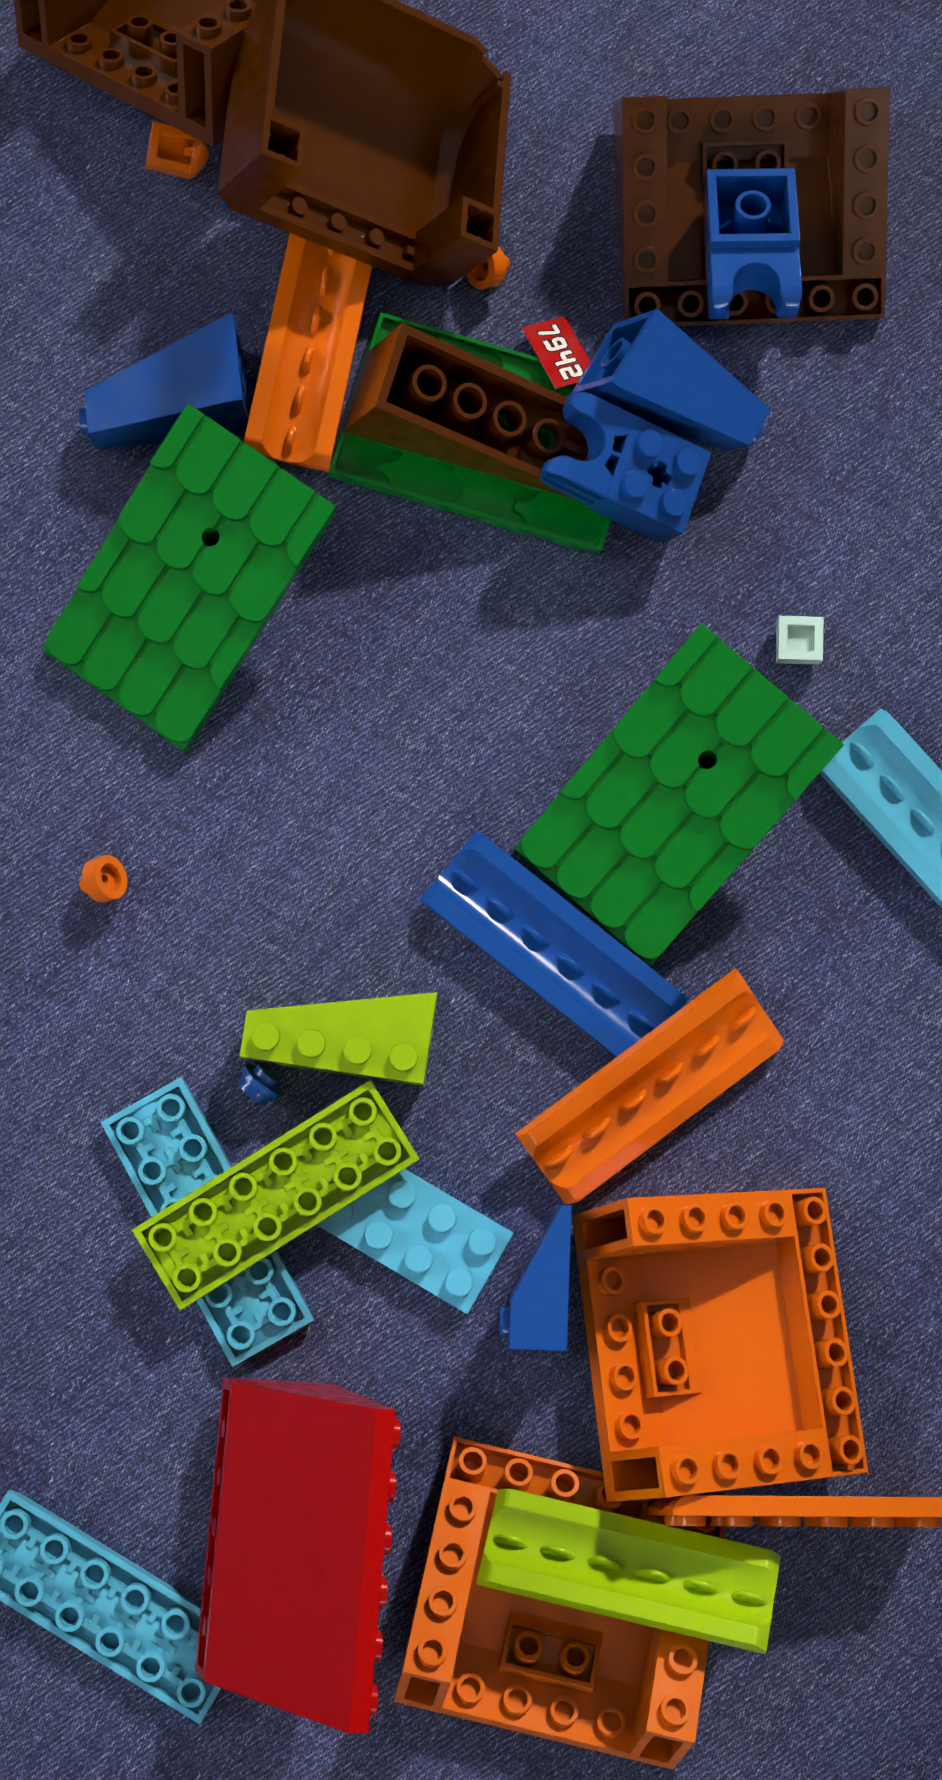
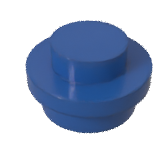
[238,1063,281,1105]

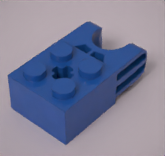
[702,168,802,319]
[540,392,711,543]

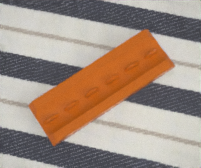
[244,233,373,472]
[515,968,784,1205]
[649,1495,942,1528]

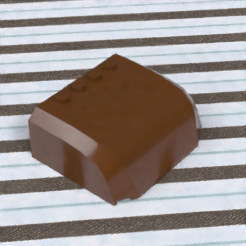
[218,0,511,286]

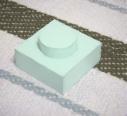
[776,616,824,665]

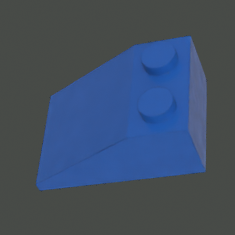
[499,1205,572,1351]

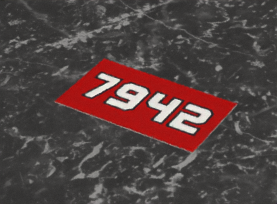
[522,316,590,389]

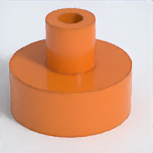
[466,246,510,289]
[79,855,128,903]

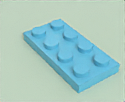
[317,1169,514,1314]

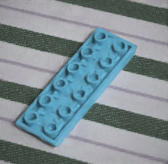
[819,709,942,908]
[100,1077,314,1367]
[0,1489,221,1724]

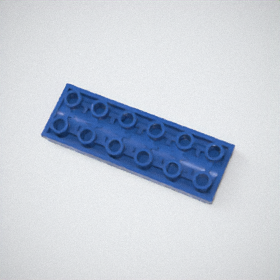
[420,831,689,1058]

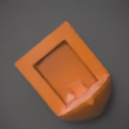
[145,121,210,179]

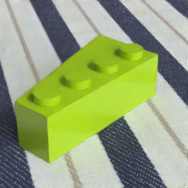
[239,992,438,1087]

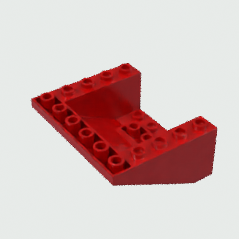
[195,1378,401,1733]

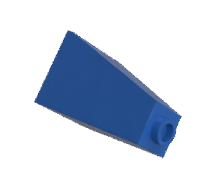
[570,309,771,451]
[79,314,249,449]

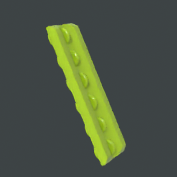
[132,1080,420,1310]
[476,1488,781,1654]

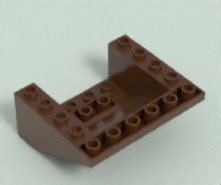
[14,0,258,147]
[613,87,890,326]

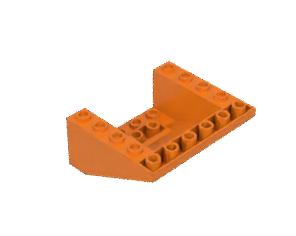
[572,1188,869,1502]
[393,1437,725,1770]

